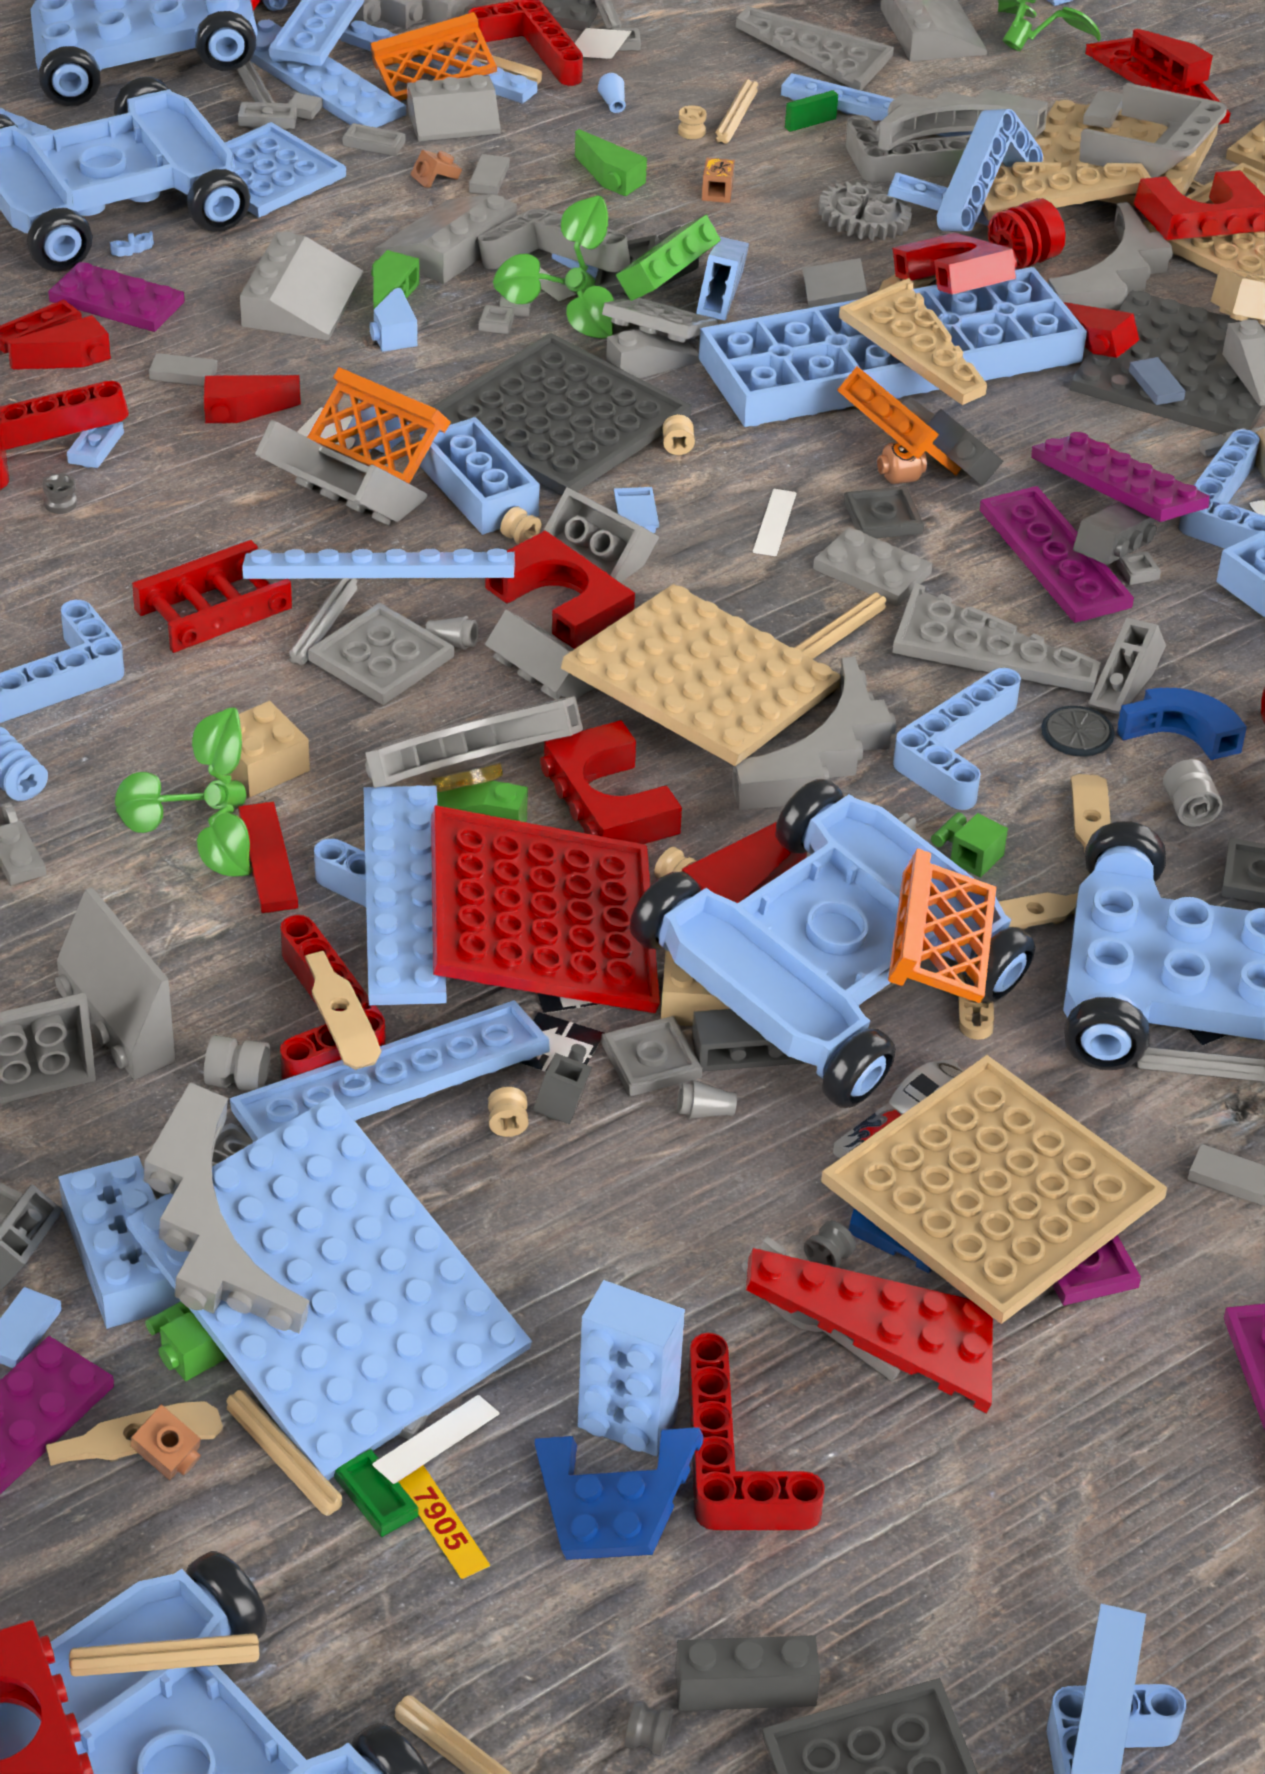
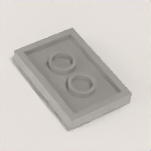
[813,527,933,606]

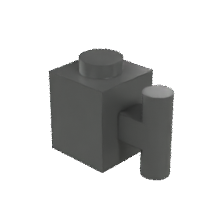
[533,1044,592,1125]

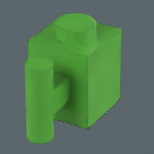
[931,812,1008,878]
[145,1301,227,1382]

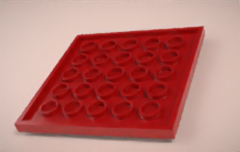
[431,805,660,1013]

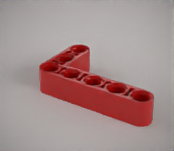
[468,0,583,86]
[0,380,129,490]
[280,915,386,1080]
[688,1333,825,1530]

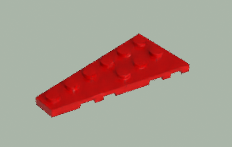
[1085,33,1231,124]
[746,1248,993,1414]

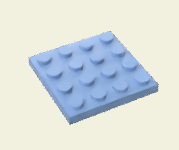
[225,122,346,218]

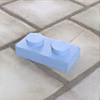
[67,422,124,468]

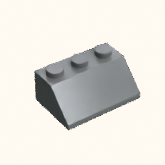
[407,75,501,141]
[543,487,659,583]
[485,609,595,700]

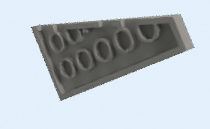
[736,6,894,91]
[892,582,1101,693]

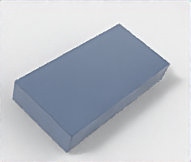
[1129,357,1185,405]

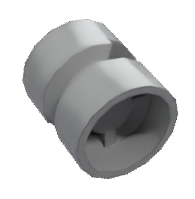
[1163,759,1223,827]
[204,1035,270,1091]

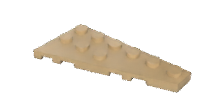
[982,162,1151,221]
[839,278,987,405]

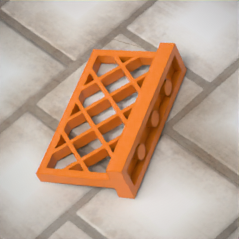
[370,12,497,101]
[837,366,962,476]
[307,367,451,484]
[888,848,996,1003]

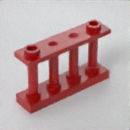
[132,540,292,653]

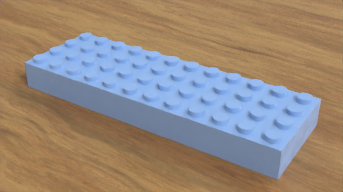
[699,267,1087,427]

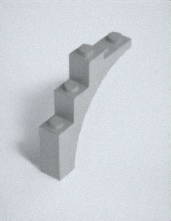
[349,0,476,29]
[876,89,1048,151]
[1048,202,1172,311]
[732,657,896,810]
[365,696,583,788]
[143,1082,309,1334]

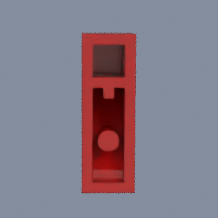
[1130,28,1213,89]
[1063,302,1139,358]
[7,315,111,370]
[204,375,301,423]

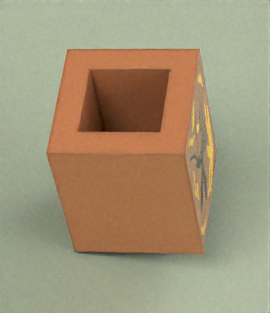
[702,158,735,203]

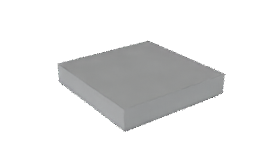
[802,258,868,308]
[601,1016,702,1097]

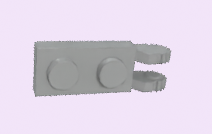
[0,802,46,886]

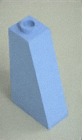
[696,237,749,321]

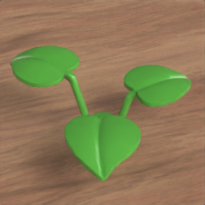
[998,0,1101,51]
[493,196,615,339]
[115,708,251,876]

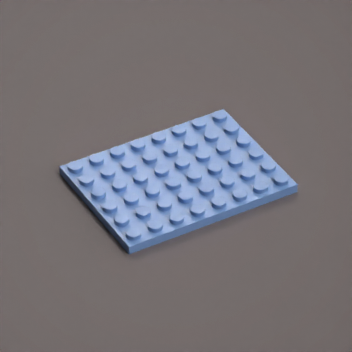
[126,1095,532,1480]

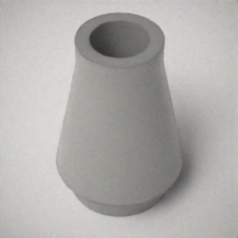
[426,616,478,650]
[677,1080,737,1119]

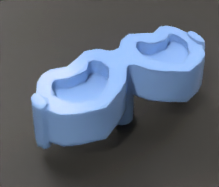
[110,231,154,257]

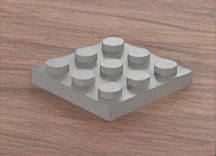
[602,297,719,342]
[308,602,454,705]

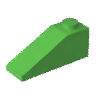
[575,129,647,197]
[371,250,420,309]
[437,781,528,822]

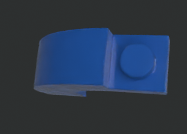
[1117,688,1247,760]

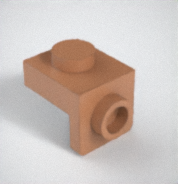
[411,149,462,188]

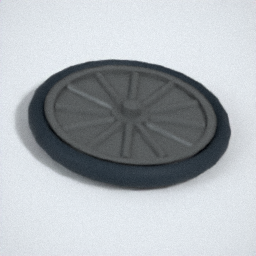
[1041,706,1115,757]

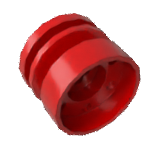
[988,198,1066,270]

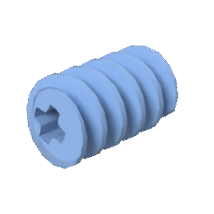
[0,727,48,801]

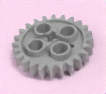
[818,182,912,241]

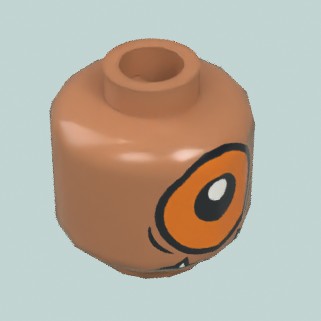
[877,442,927,484]

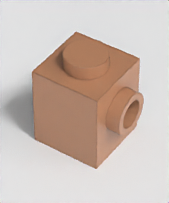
[130,1404,201,1480]

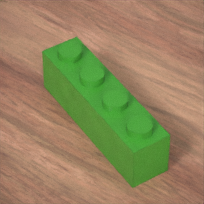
[616,214,721,301]

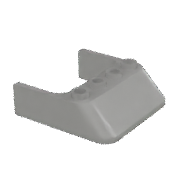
[1080,83,1227,178]
[255,420,428,525]

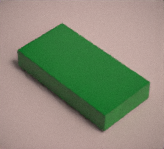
[785,90,838,132]
[334,1448,419,1537]

